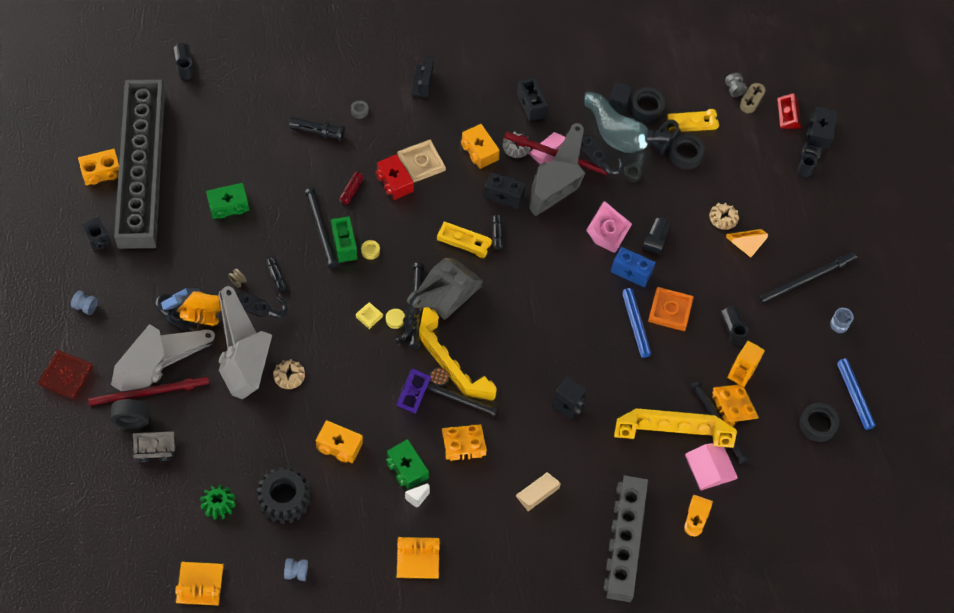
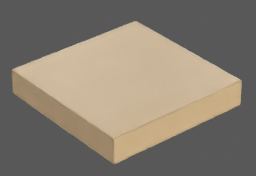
[397,139,446,182]

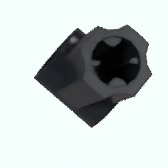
[174,43,194,80]
[642,217,671,255]
[721,306,749,346]

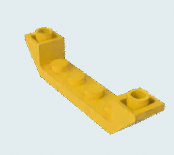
[419,307,497,401]
[614,409,737,448]

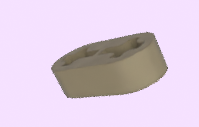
[740,83,765,113]

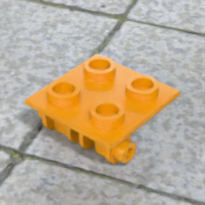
[177,291,221,326]
[712,385,759,427]
[442,424,487,461]
[397,537,439,579]
[176,562,224,605]

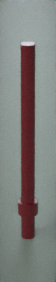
[504,131,607,175]
[88,376,209,406]

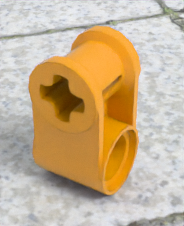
[684,494,713,537]

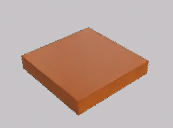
[648,287,694,332]

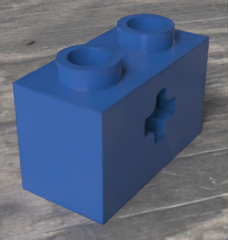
[611,247,656,288]

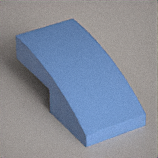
[161,288,200,310]

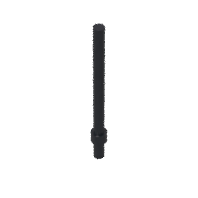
[759,252,857,303]

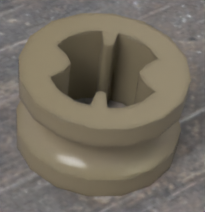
[228,269,247,288]

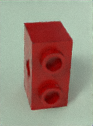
[375,154,414,200]

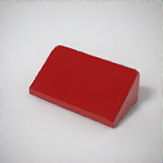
[777,93,802,129]

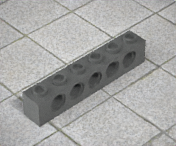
[603,476,648,602]

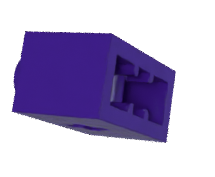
[395,369,431,414]

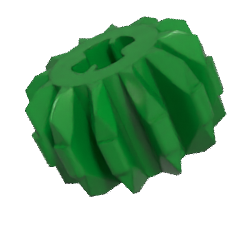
[200,484,236,520]

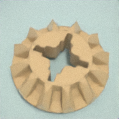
[709,202,739,230]
[273,359,305,389]

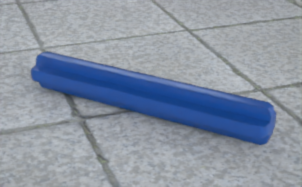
[622,288,652,358]
[837,358,876,430]

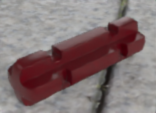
[340,172,363,204]

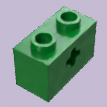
[206,183,249,219]
[386,439,429,490]

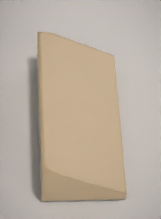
[516,473,561,511]

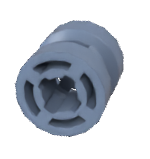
[71,290,98,315]
[830,308,854,333]
[284,558,308,581]

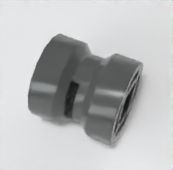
[725,73,748,97]

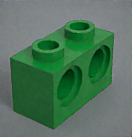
[331,216,357,263]

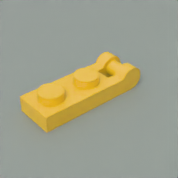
[667,109,719,133]
[437,221,492,258]

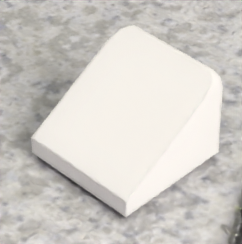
[405,484,430,508]

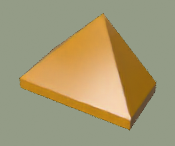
[726,229,768,257]

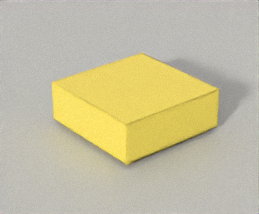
[356,302,383,329]

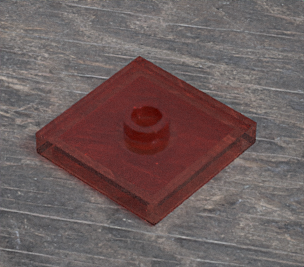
[38,350,94,400]

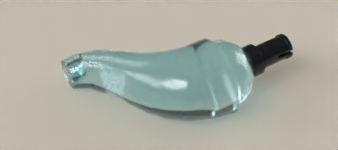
[585,92,671,154]

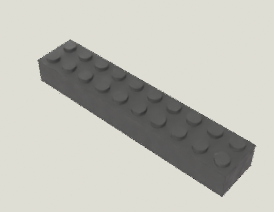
[114,80,165,249]

